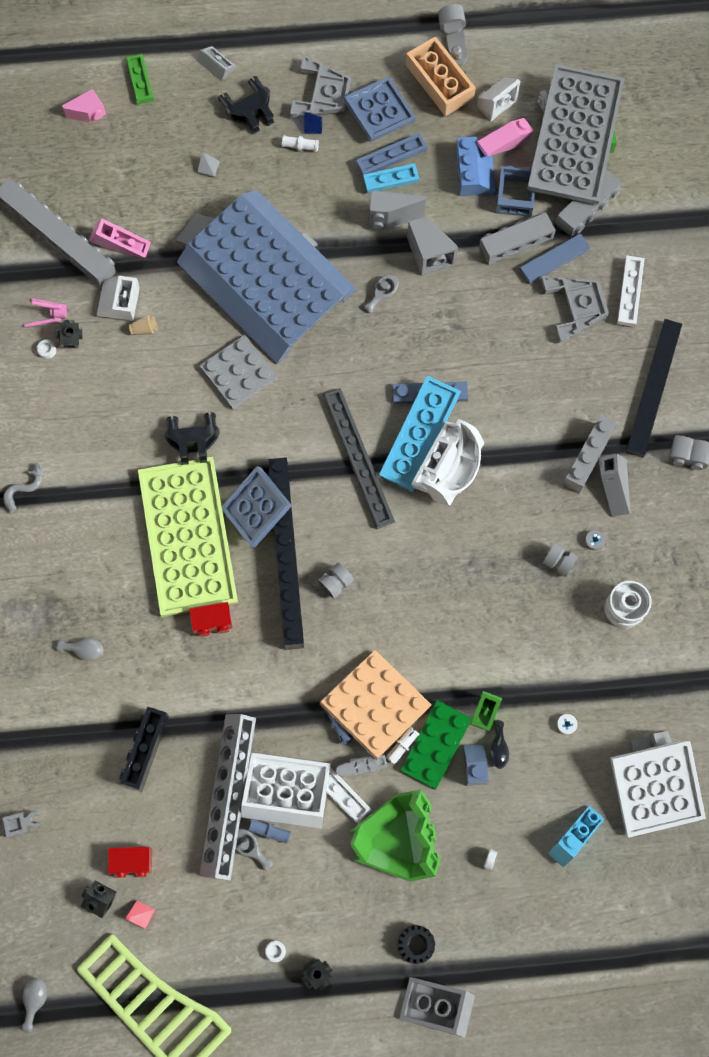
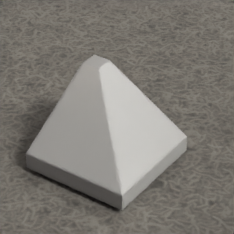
[198,152,220,178]

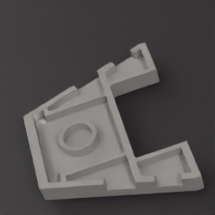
[290,55,352,118]
[541,276,609,343]

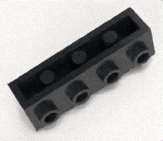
[119,706,169,792]

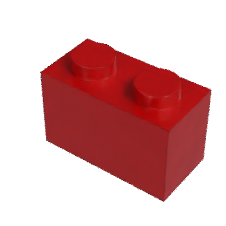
[189,602,233,637]
[108,847,152,878]

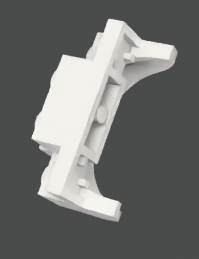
[411,419,484,506]

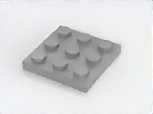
[200,335,278,410]

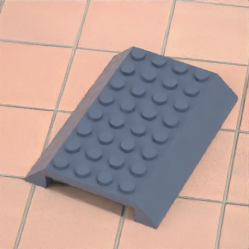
[177,190,357,364]

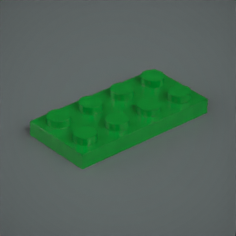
[401,700,472,790]

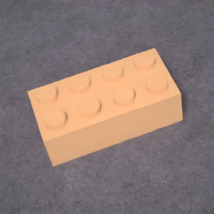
[406,36,476,116]

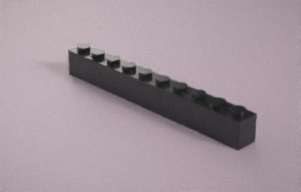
[268,457,304,650]

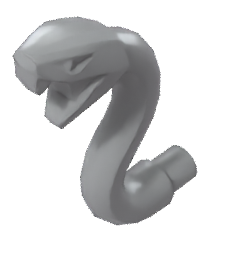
[3,463,43,513]

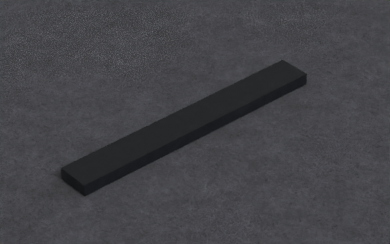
[626,319,682,458]

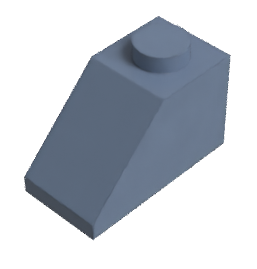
[463,744,489,786]

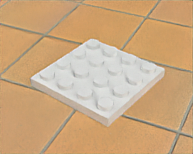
[610,739,706,838]

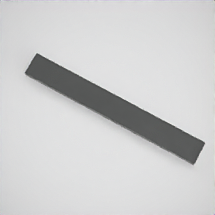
[323,388,395,529]

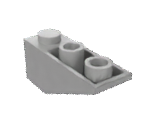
[599,454,631,517]

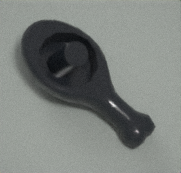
[490,719,509,769]

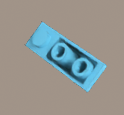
[548,805,605,867]

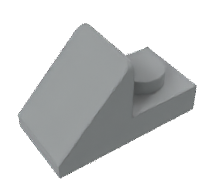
[630,731,672,752]

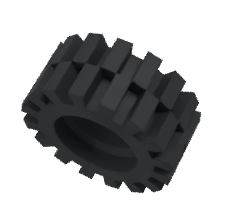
[398,925,436,964]

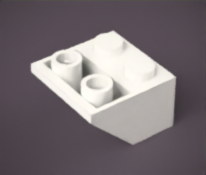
[97,276,140,321]

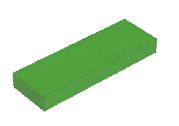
[126,54,154,105]

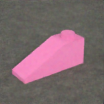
[476,118,534,157]
[89,218,151,259]

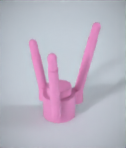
[24,298,67,327]

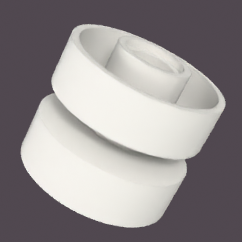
[605,581,651,628]

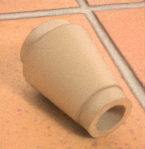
[129,315,158,335]

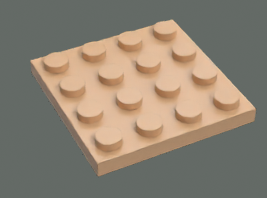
[320,650,431,760]

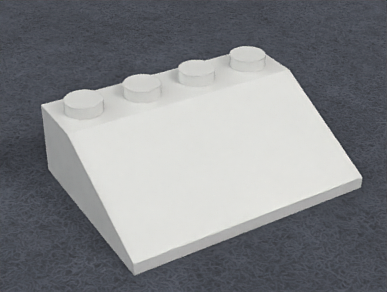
[241,753,331,829]

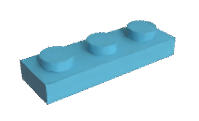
[363,163,419,194]

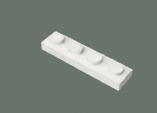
[617,256,645,327]

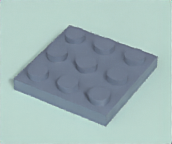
[343,76,416,142]
[222,466,292,548]

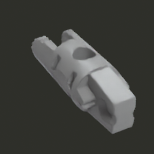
[335,754,387,777]

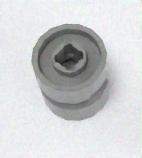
[543,542,579,577]
[317,562,354,599]

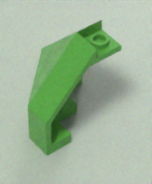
[349,789,440,882]

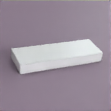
[327,767,372,825]

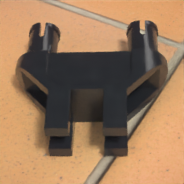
[218,76,274,134]
[165,412,220,465]

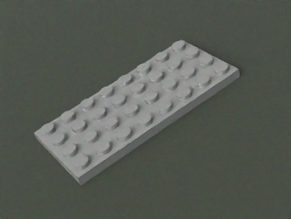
[527,64,625,205]

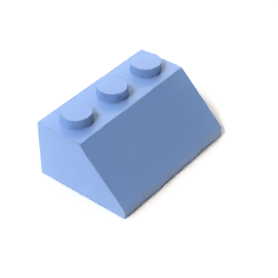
[456,137,496,196]

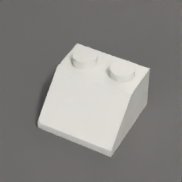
[477,78,521,121]

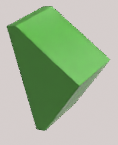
[471,691,502,731]

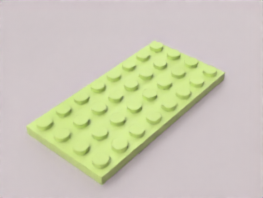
[138,457,238,617]

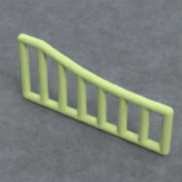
[77,934,231,1057]

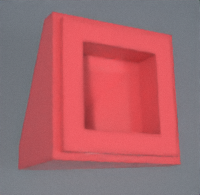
[126,901,155,929]

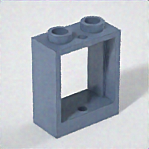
[496,166,535,217]

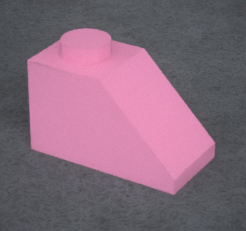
[62,89,106,123]

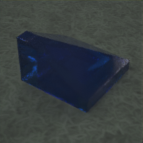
[304,112,322,134]

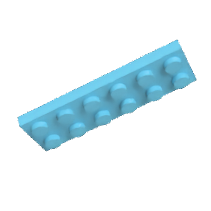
[379,376,461,492]

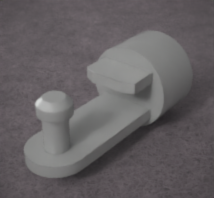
[438,4,468,66]

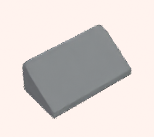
[197,46,236,81]

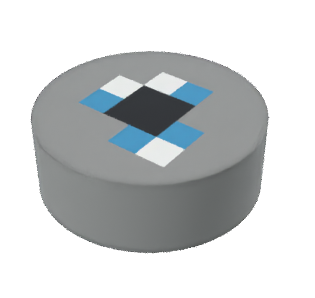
[585,530,605,550]

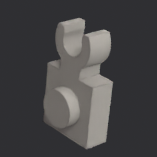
[3,812,41,838]

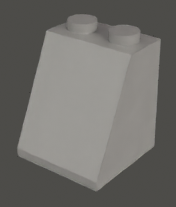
[407,216,458,275]

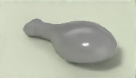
[364,274,399,313]
[56,638,104,661]
[236,829,273,871]
[21,978,47,1032]

